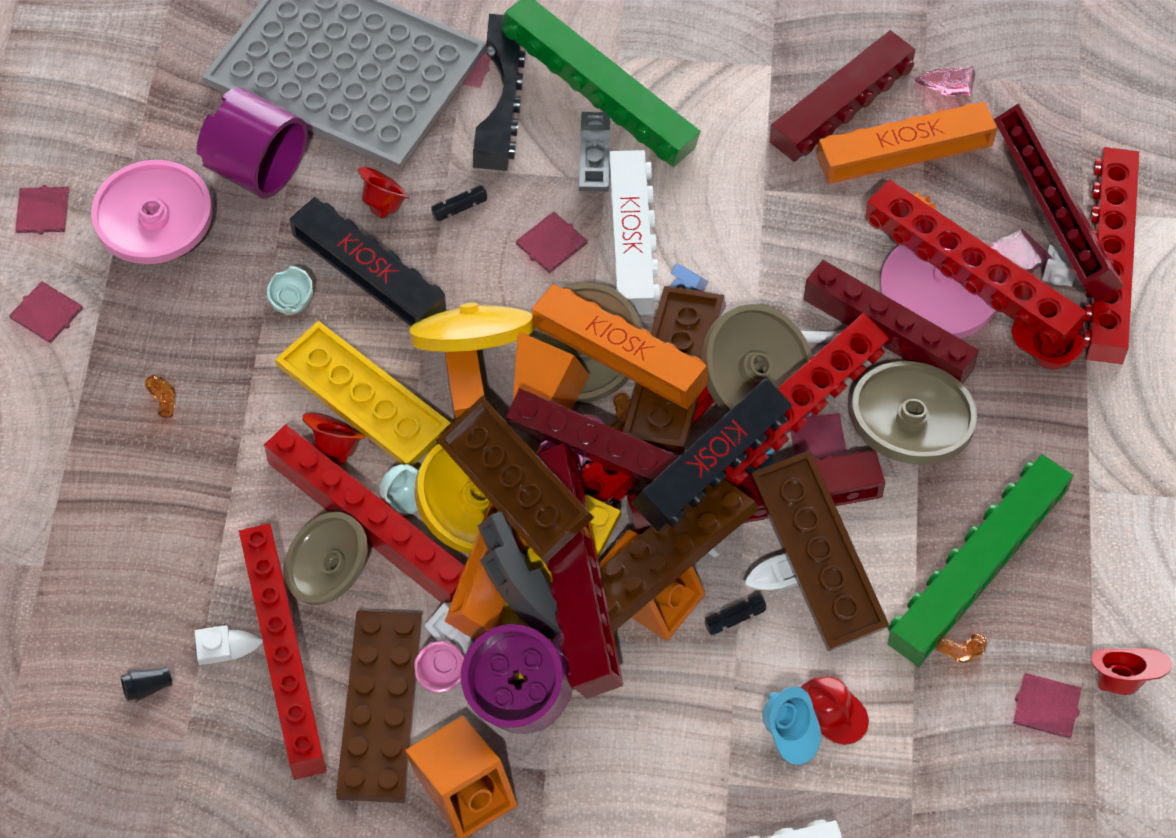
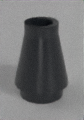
[120,667,172,702]

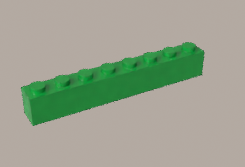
[501,0,701,168]
[887,454,1073,667]

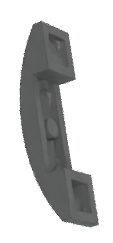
[579,112,610,192]

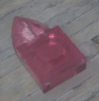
[915,66,976,96]

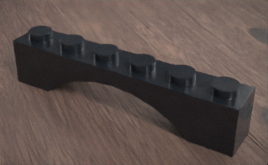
[473,13,526,171]

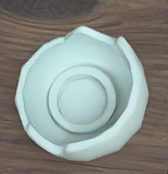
[266,266,313,315]
[379,464,418,516]

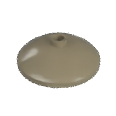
[284,512,367,605]

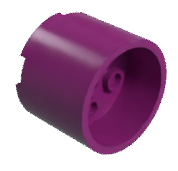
[196,87,308,198]
[461,624,573,734]

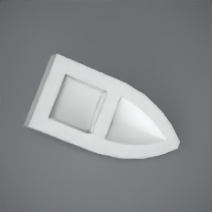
[745,554,798,592]
[424,602,473,655]
[195,625,263,665]

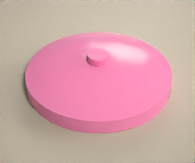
[91,160,213,264]
[879,245,1000,338]

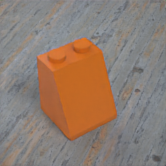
[513,332,590,440]
[599,530,706,641]
[405,716,518,838]

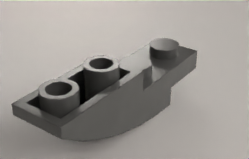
[477,511,562,639]

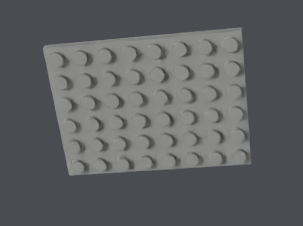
[202,0,486,171]

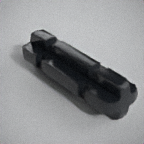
[431,185,487,221]
[704,594,766,635]

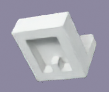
[1042,245,1076,286]

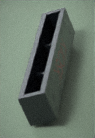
[289,197,446,326]
[631,378,793,531]

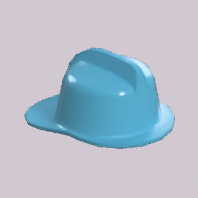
[762,686,821,765]

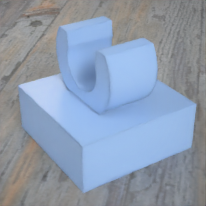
[670,263,709,291]

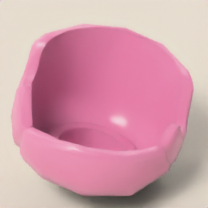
[414,640,465,693]

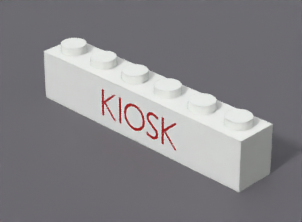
[609,150,660,315]

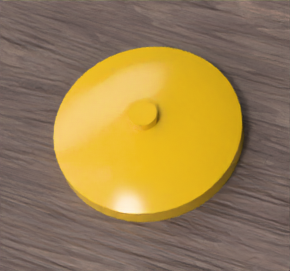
[409,303,534,352]
[414,444,490,554]

